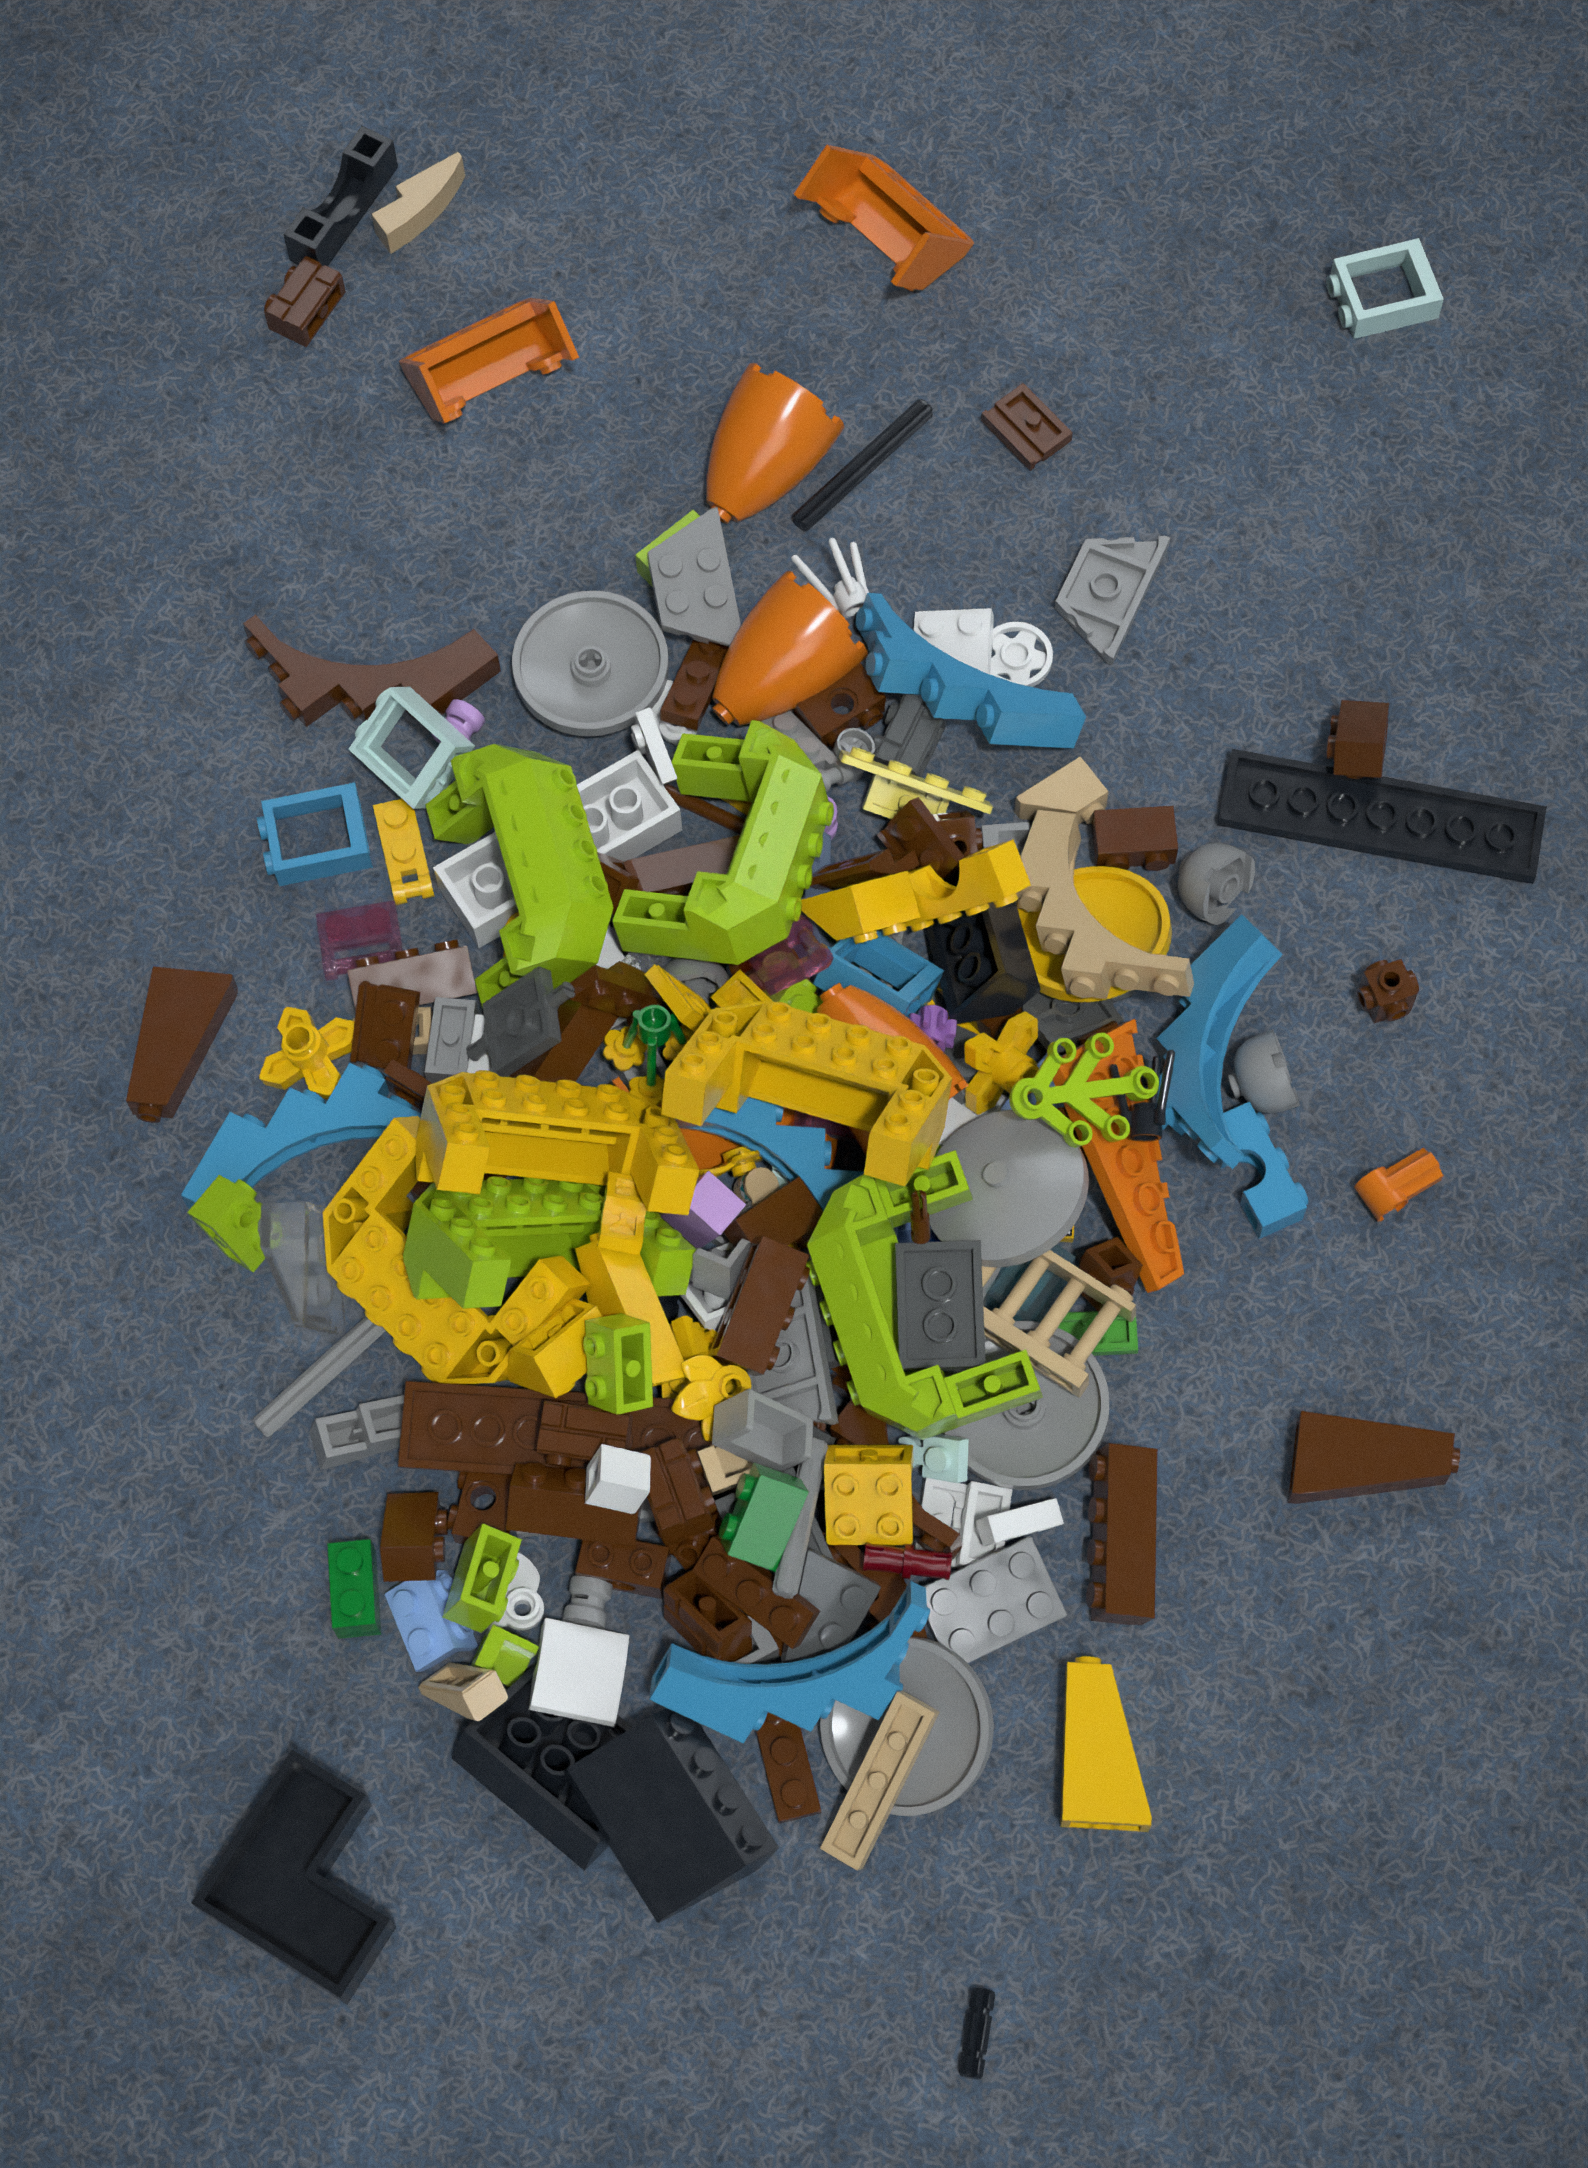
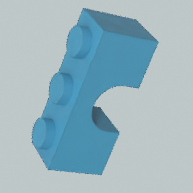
[1217,1102,1308,1239]

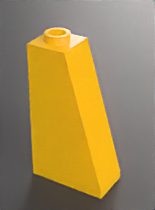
[575,1232,685,1388]
[1060,1656,1152,1832]

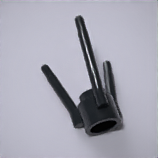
[1109,1050,1175,1141]

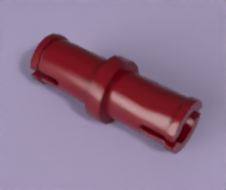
[863,1543,952,1580]

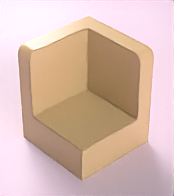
[697,1445,753,1496]

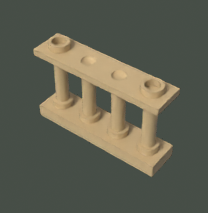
[982,1250,1136,1398]

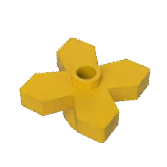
[259,1007,355,1100]
[964,1011,1039,1115]

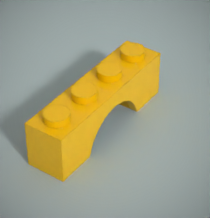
[905,839,1031,932]

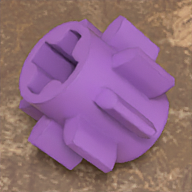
[909,1005,957,1052]

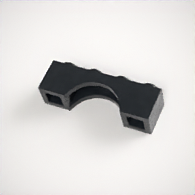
[283,126,398,266]

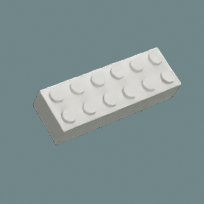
[433,750,682,948]

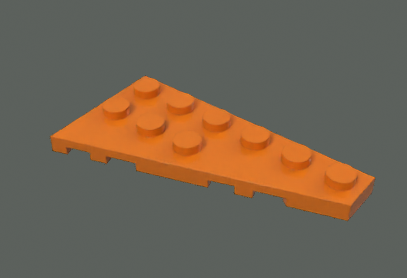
[1053,1019,1184,1293]

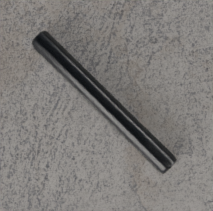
[792,399,933,532]

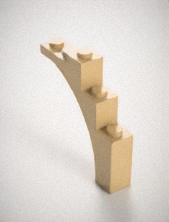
[1015,810,1194,999]

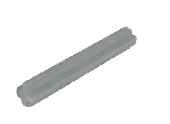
[253,1316,386,1437]
[772,1437,828,1599]

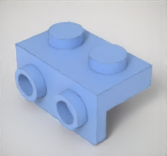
[385,1570,478,1672]

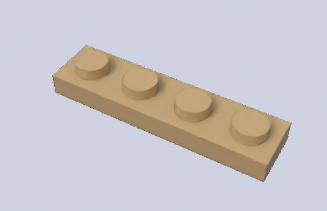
[820,1690,940,1871]

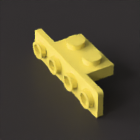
[839,747,993,819]

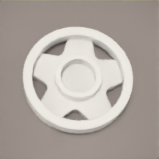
[990,622,1053,687]

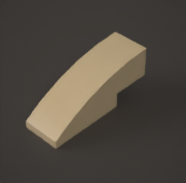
[372,152,465,254]

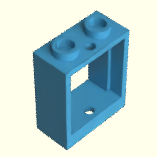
[257,782,373,886]
[813,930,944,1018]

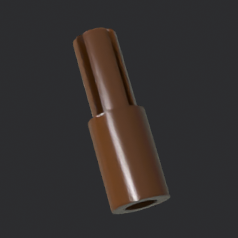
[910,1190,930,1244]

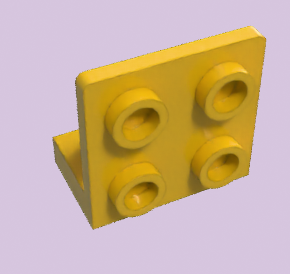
[824,1445,914,1545]

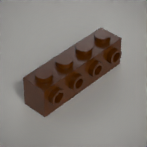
[1086,1443,1158,1625]

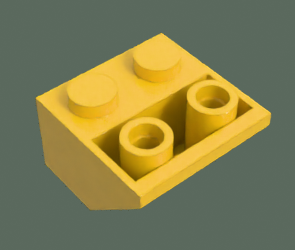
[507,1298,602,1398]

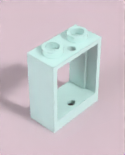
[1326,238,1444,339]
[349,687,475,809]

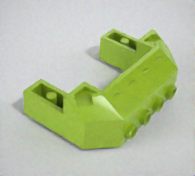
[612,720,834,965]
[426,744,613,1008]
[806,1150,1043,1440]
[403,1176,696,1309]

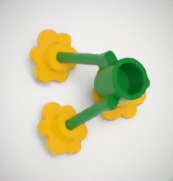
[603,1005,695,1106]

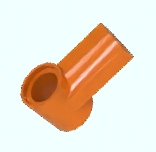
[1354,1147,1444,1222]

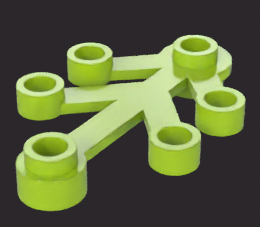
[1009,1033,1159,1148]

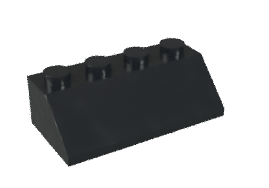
[926,869,1041,1024]

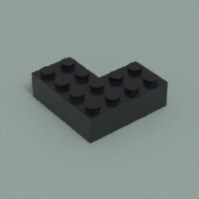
[191,1750,396,2005]

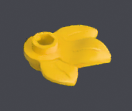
[698,1146,763,1178]
[671,1355,751,1441]

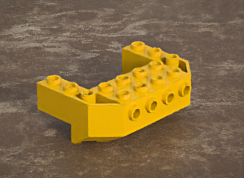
[661,1000,952,1186]
[416,1070,699,1215]
[322,1116,591,1384]

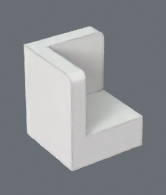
[585,1444,651,1514]

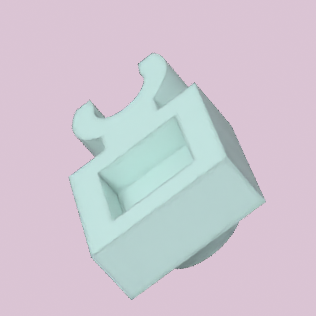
[899,1434,969,1483]

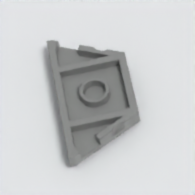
[647,507,741,647]
[1055,536,1170,665]
[748,1275,839,1425]

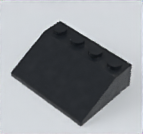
[451,1662,632,1871]
[563,1708,779,1923]

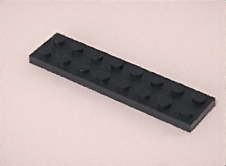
[1218,749,1547,884]

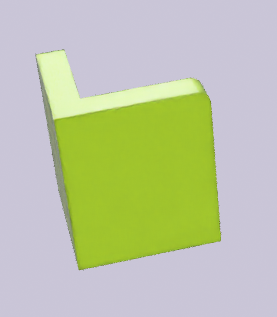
[470,1624,539,1687]

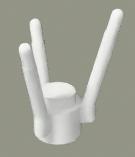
[791,538,869,618]

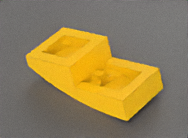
[598,1172,647,1255]

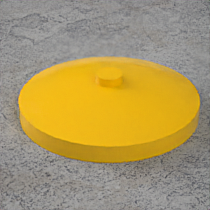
[1017,866,1172,1002]

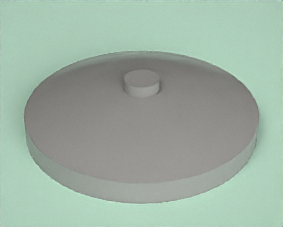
[512,591,669,736]
[929,1110,1089,1267]
[944,1321,1109,1490]
[820,1637,994,1816]

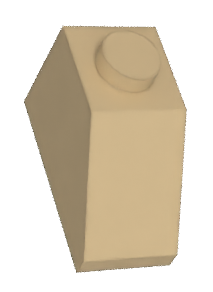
[1014,756,1109,825]

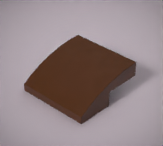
[810,848,920,890]

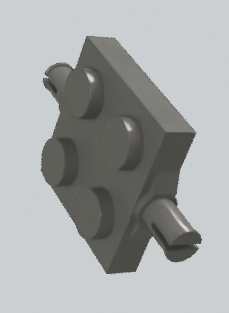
[466,966,575,1077]
[1002,990,1133,1054]

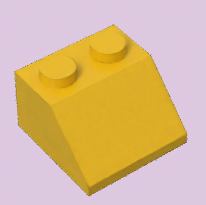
[801,871,921,944]

